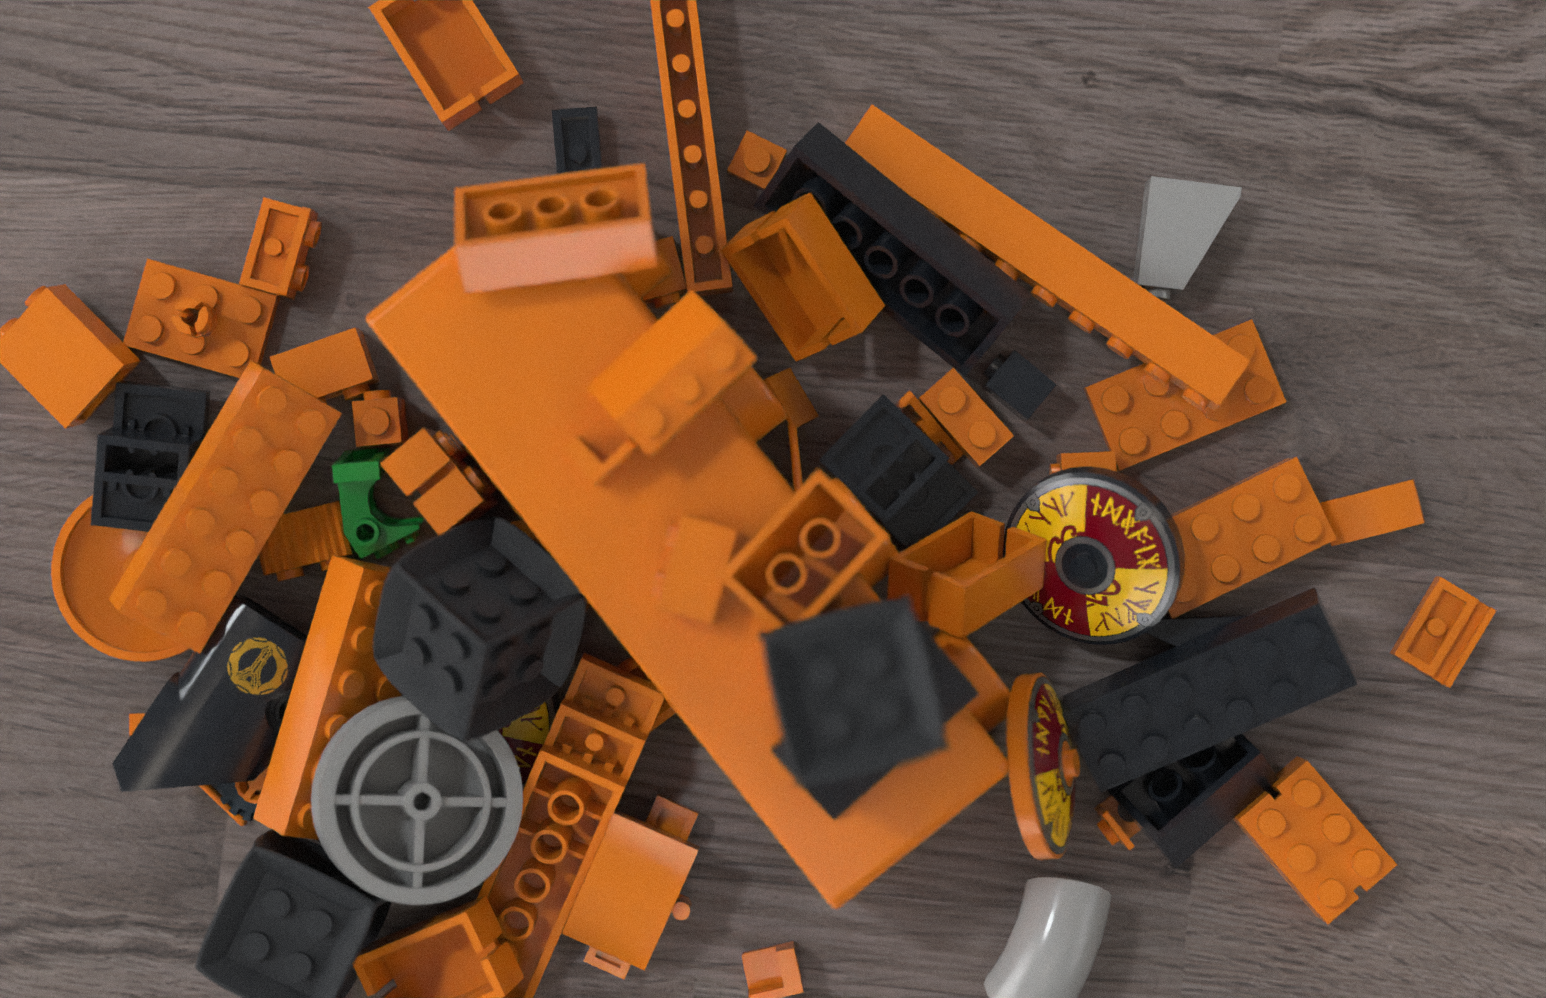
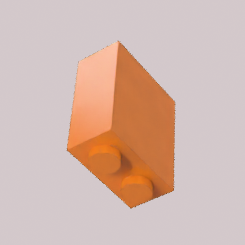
[0,284,141,429]

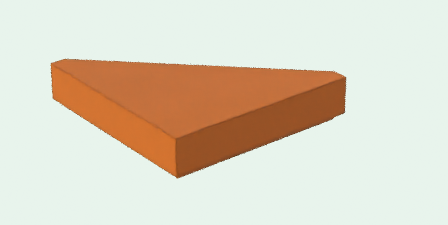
[895,390,963,465]

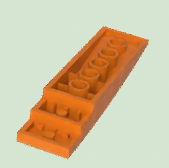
[477,653,665,998]

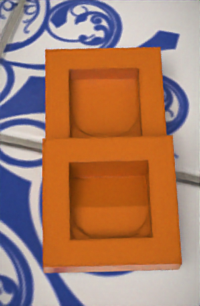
[1320,479,1425,546]

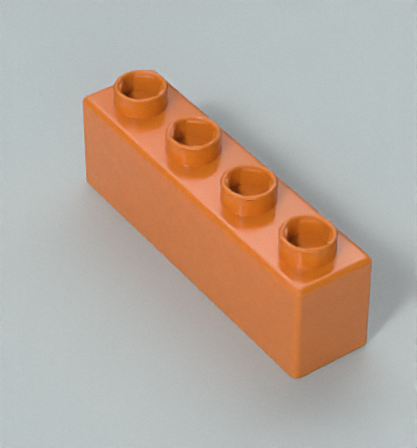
[366,245,1010,909]

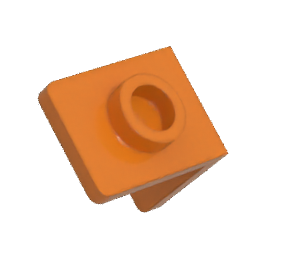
[1094,795,1141,851]

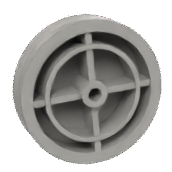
[311,696,523,905]

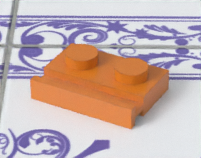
[1390,576,1497,688]

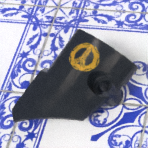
[112,594,308,792]

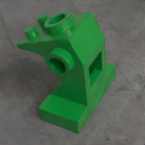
[332,446,424,559]

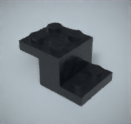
[91,380,210,532]
[819,394,978,548]

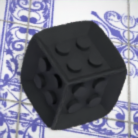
[373,516,586,741]
[758,595,949,787]
[195,830,392,998]

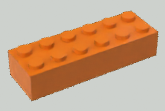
[109,360,342,654]
[253,555,402,840]

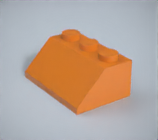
[586,290,757,459]
[717,469,890,630]

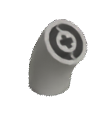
[984,877,1112,998]

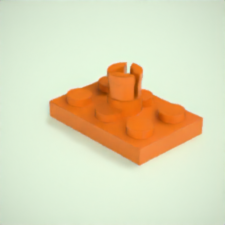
[123,258,280,378]

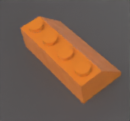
[454,163,658,293]

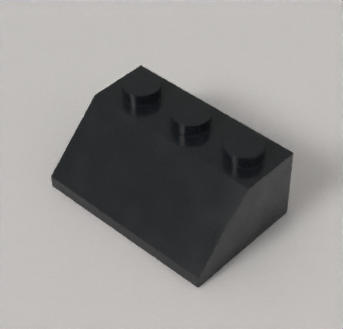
[1107,733,1278,868]

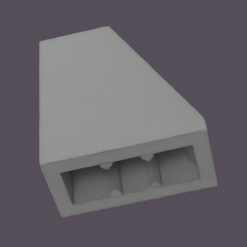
[1133,176,1242,300]

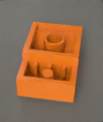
[561,809,700,971]

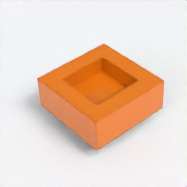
[727,130,787,190]

